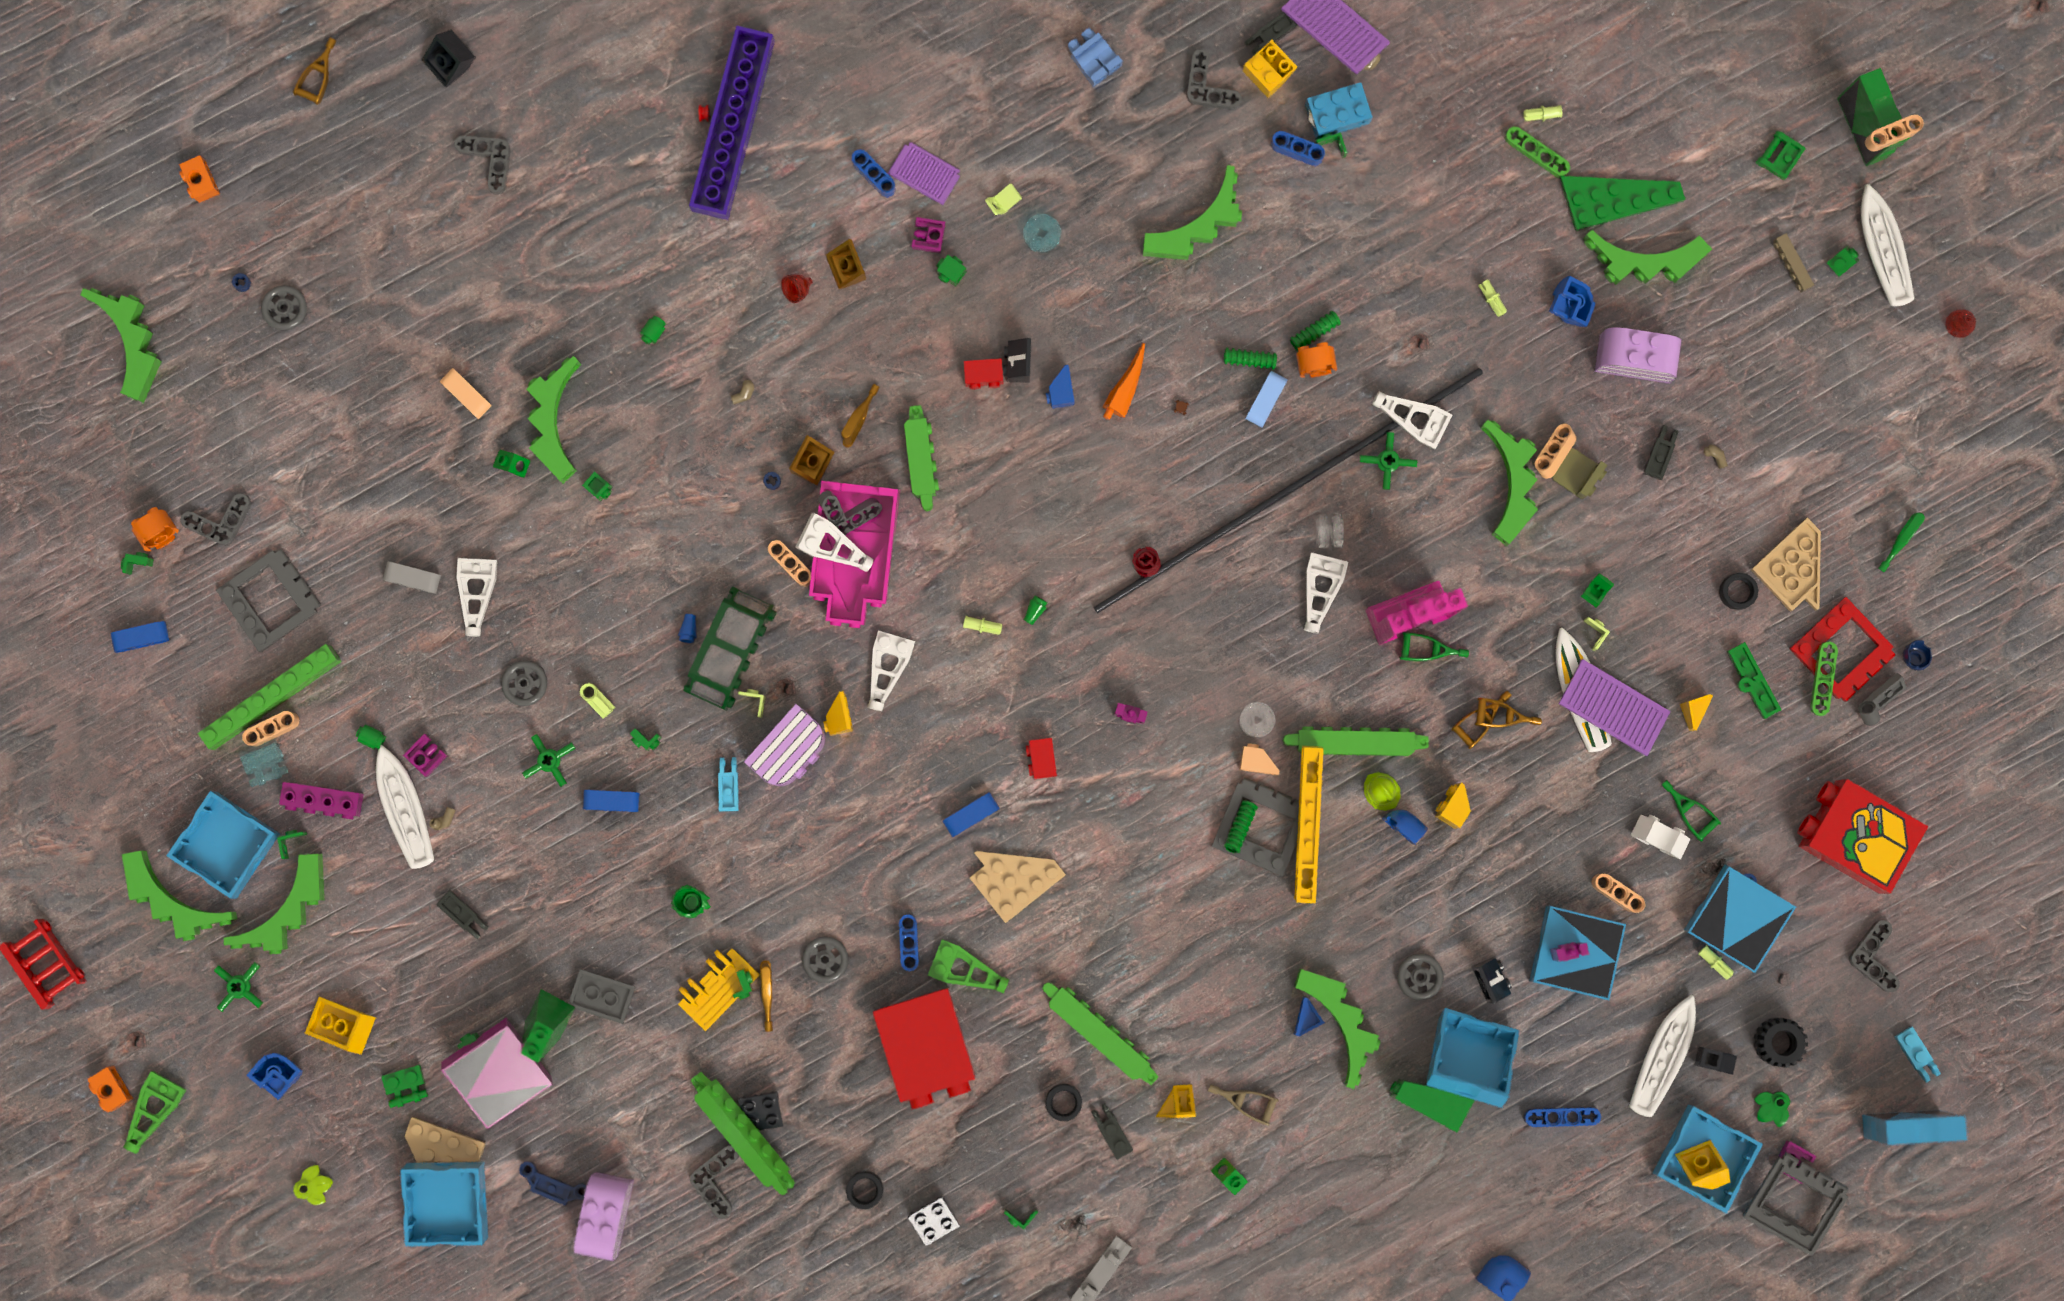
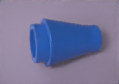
[678,614,697,643]

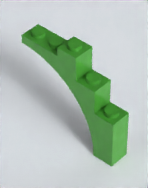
[1143,166,1242,260]
[1583,230,1712,285]
[80,288,162,403]
[526,356,581,484]
[1480,420,1538,546]
[122,851,237,941]
[224,854,324,954]
[1294,969,1380,1089]

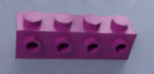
[279,782,364,820]

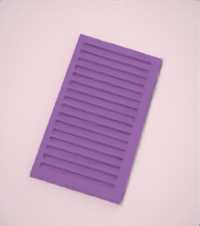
[1281,0,1390,75]
[1558,659,1670,756]

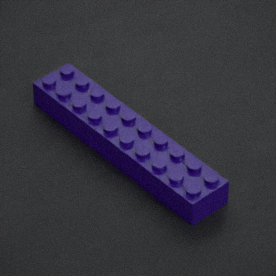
[689,25,775,220]

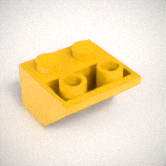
[1243,40,1297,98]
[1435,783,1471,829]

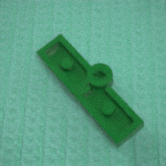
[1727,642,1782,719]

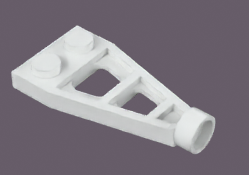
[1372,391,1452,449]
[795,513,873,572]
[1304,553,1348,634]
[457,558,497,637]
[868,631,915,712]

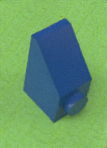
[1046,365,1075,409]

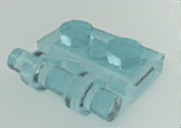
[240,743,288,787]

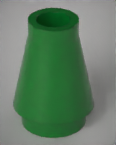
[1023,595,1048,625]

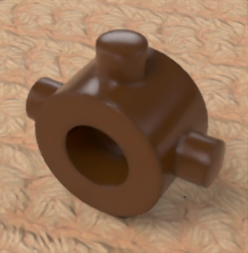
[1173,400,1189,415]

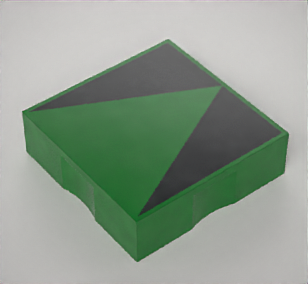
[1837,68,1910,166]

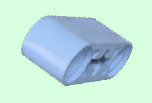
[1246,371,1288,427]

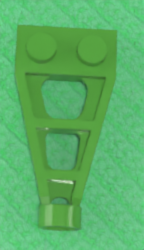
[928,939,1009,994]
[123,1071,187,1154]

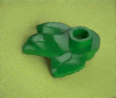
[1754,1091,1790,1127]

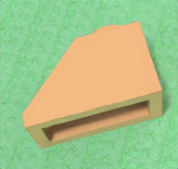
[1239,743,1279,775]

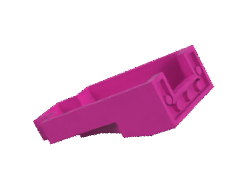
[809,481,900,628]
[1365,580,1468,645]

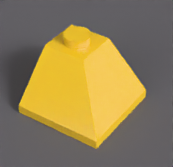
[823,691,853,736]
[1675,1140,1730,1190]

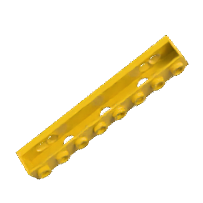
[1294,746,1323,903]

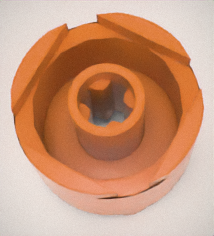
[1296,342,1337,378]
[131,507,179,552]

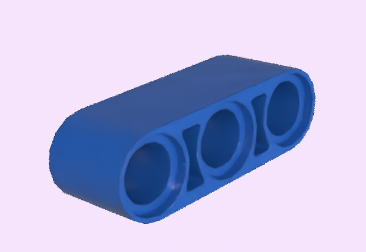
[1271,131,1325,166]
[852,149,896,198]
[110,621,170,653]
[583,790,640,812]
[942,792,1000,838]
[899,914,919,971]

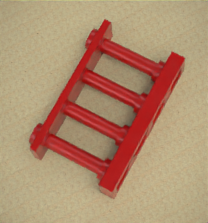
[0,919,87,1010]

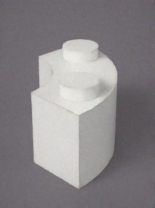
[1631,815,1690,860]

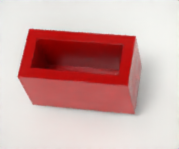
[964,358,1003,390]
[1026,738,1057,780]

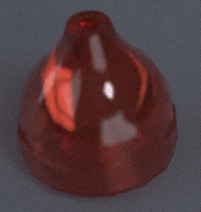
[781,274,813,303]
[1945,309,1976,338]

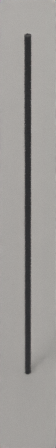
[1093,368,1483,614]

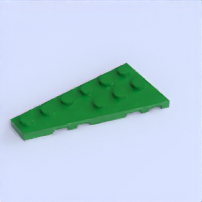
[1560,176,1686,231]

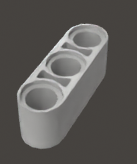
[382,561,441,594]

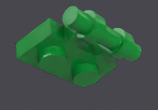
[381,1065,428,1108]

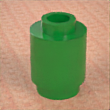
[639,315,666,345]
[355,724,386,749]

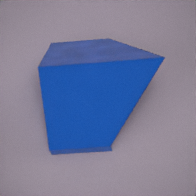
[1294,997,1324,1036]

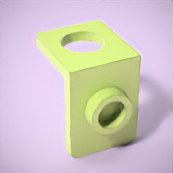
[985,184,1022,215]
[1584,617,1610,651]
[738,689,766,718]

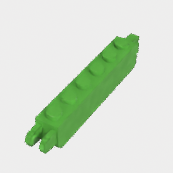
[1282,726,1429,756]
[1043,982,1159,1085]
[691,1072,795,1195]

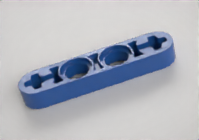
[1524,1107,1601,1127]

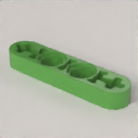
[1505,127,1570,178]
[1810,642,1838,716]

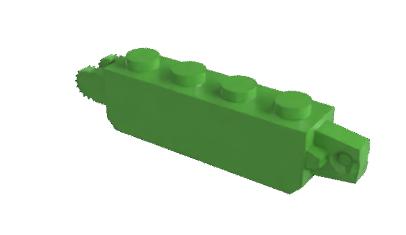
[904,405,939,512]

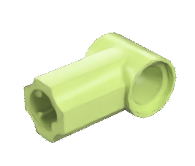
[580,683,616,719]

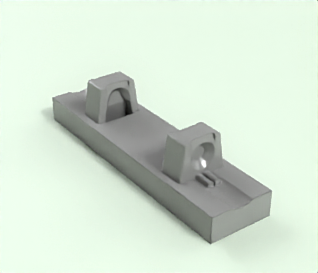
[1070,1235,1132,1301]

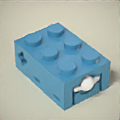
[1305,82,1373,140]

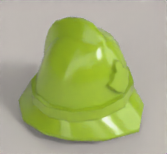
[1364,772,1401,811]

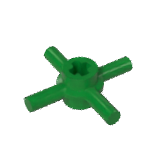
[1359,432,1418,490]
[522,734,576,787]
[214,962,263,1012]

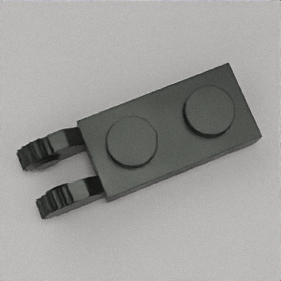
[1245,12,1298,55]
[1643,425,1679,481]
[436,890,489,939]
[1091,1104,1134,1160]

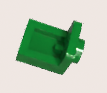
[1827,246,1859,277]
[582,471,613,501]
[121,552,154,575]
[1581,573,1614,608]
[630,728,662,751]
[733,968,753,1000]

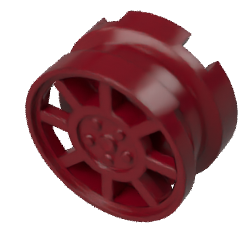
[1132,546,1161,577]

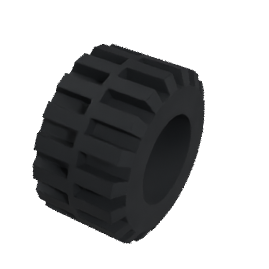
[1754,1018,1808,1068]

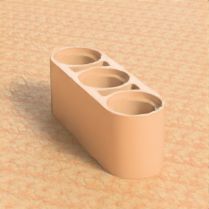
[1865,115,1924,151]
[439,368,492,419]
[1535,424,1576,479]
[768,540,811,587]
[242,711,300,747]
[1592,874,1645,913]

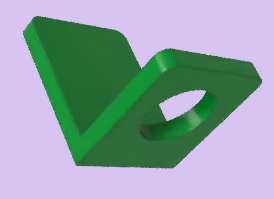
[1315,132,1347,158]
[493,450,530,478]
[277,830,308,860]
[1211,1158,1248,1195]
[1004,1209,1038,1230]

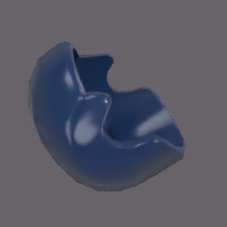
[1902,640,1932,671]

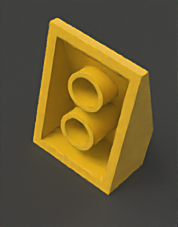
[305,997,376,1055]

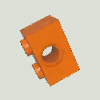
[179,155,220,203]
[87,1066,133,1113]

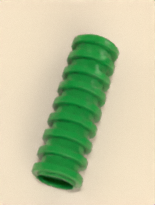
[1290,310,1341,351]
[1223,347,1277,370]
[1224,801,1258,853]

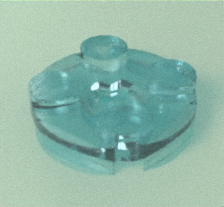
[1023,214,1061,253]

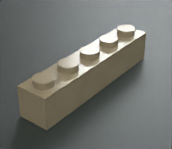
[1773,233,1814,293]

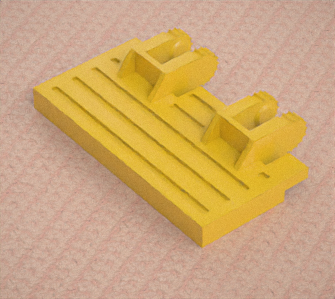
[678,948,760,1031]

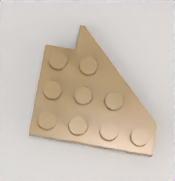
[1751,518,1821,612]
[970,851,1066,923]
[405,1117,486,1163]

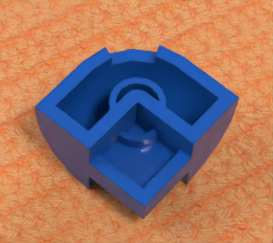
[1549,276,1596,327]
[1382,809,1428,845]
[246,1053,303,1100]
[1475,1255,1531,1301]

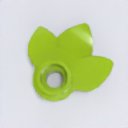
[293,1165,333,1205]

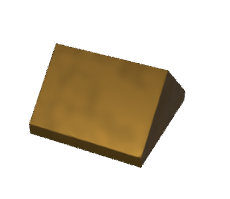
[826,239,866,289]
[789,435,835,485]

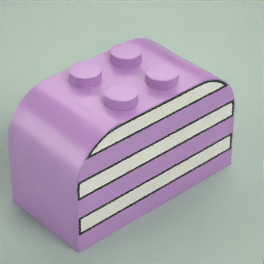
[1595,328,1681,383]
[744,704,825,786]
[574,1172,634,1261]

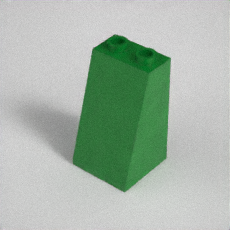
[520,989,575,1063]
[1389,1079,1474,1133]

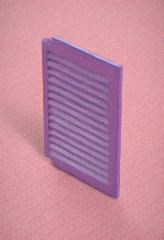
[888,142,960,205]

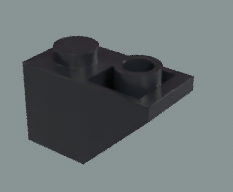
[1694,1046,1737,1075]

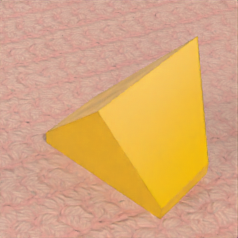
[1680,694,1713,731]
[1156,1084,1196,1118]

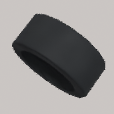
[1719,573,1759,610]
[1046,1084,1082,1121]
[846,1171,884,1210]

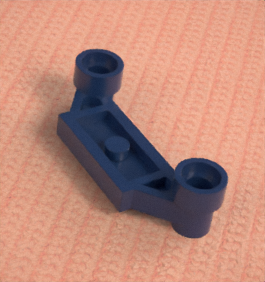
[519,1161,587,1206]

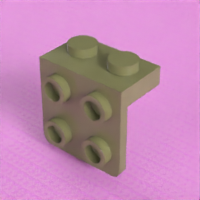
[1552,448,1607,500]

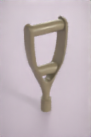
[1208,1084,1279,1126]

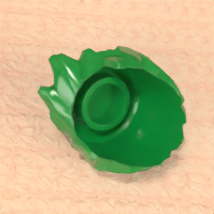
[671,885,711,918]

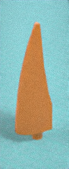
[1102,343,1145,420]

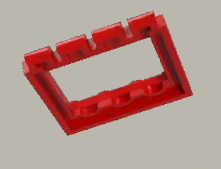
[1789,597,1896,702]

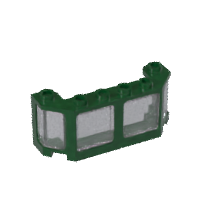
[683,586,777,711]

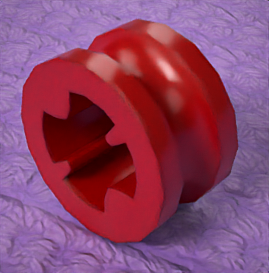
[698,105,710,122]

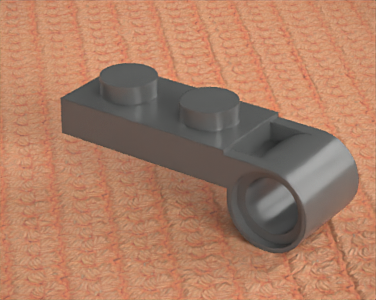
[1858,673,1907,726]

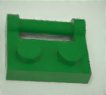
[1756,131,1806,180]

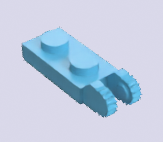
[718,757,739,812]
[1894,1026,1940,1083]

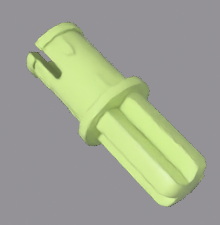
[1523,105,1562,121]
[1478,280,1507,317]
[963,616,1002,635]
[1698,945,1734,979]

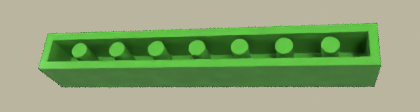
[198,644,342,750]

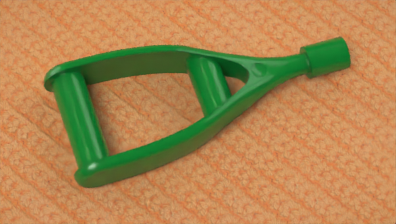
[1878,512,1925,573]
[1399,632,1469,662]
[1661,780,1721,842]

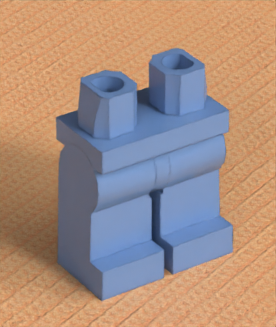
[1068,28,1123,87]

